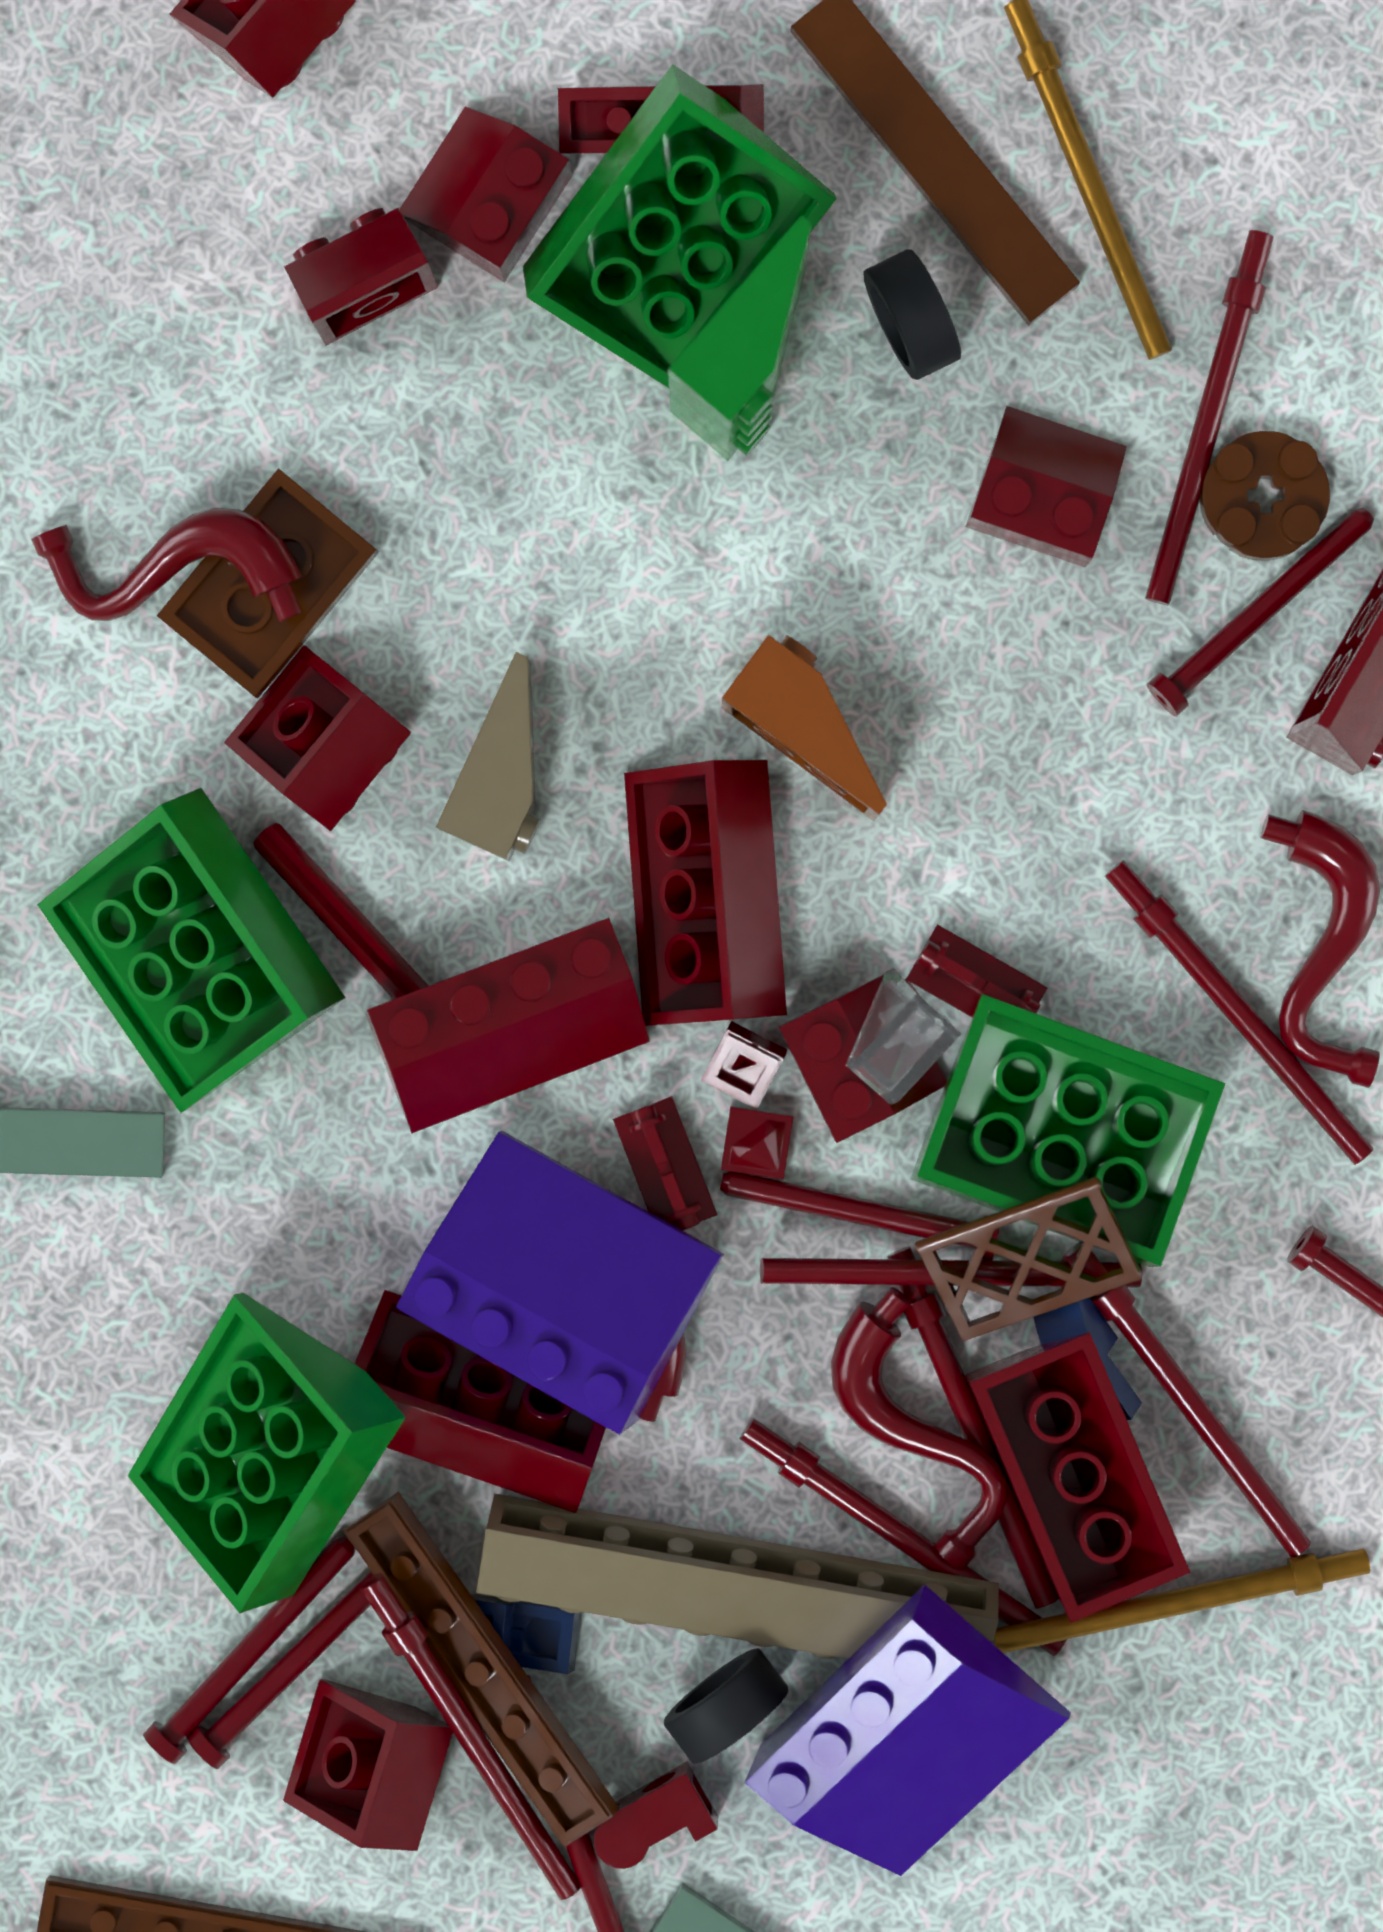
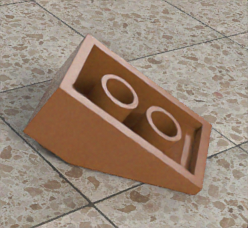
[721,635,887,821]

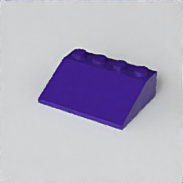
[396,1131,724,1435]
[744,1585,1071,1876]

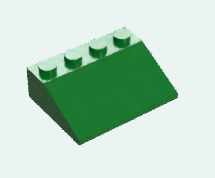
[523,64,837,388]
[668,215,812,461]
[37,788,346,1113]
[910,994,1226,1267]
[127,1292,406,1614]

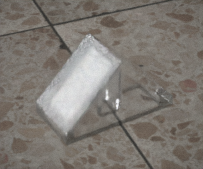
[846,968,961,1105]

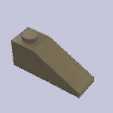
[436,652,541,861]

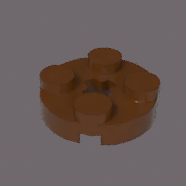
[1199,431,1330,561]

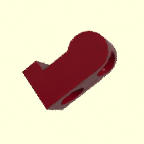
[594,1761,719,1869]

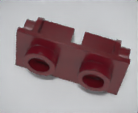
[905,924,1048,1017]
[613,1096,718,1231]

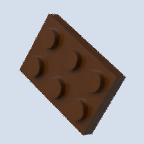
[157,468,379,699]

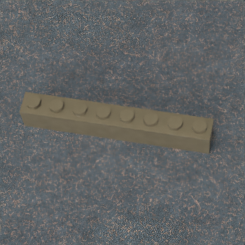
[476,1493,999,1659]

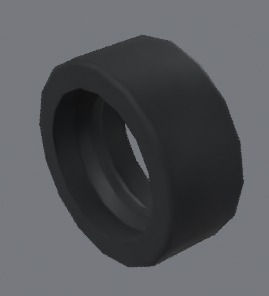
[863,249,961,380]
[664,1648,789,1764]

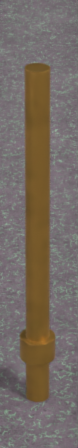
[1004,0,1172,360]
[993,1548,1371,1653]

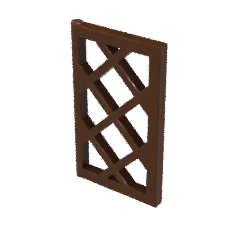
[915,1177,1142,1341]

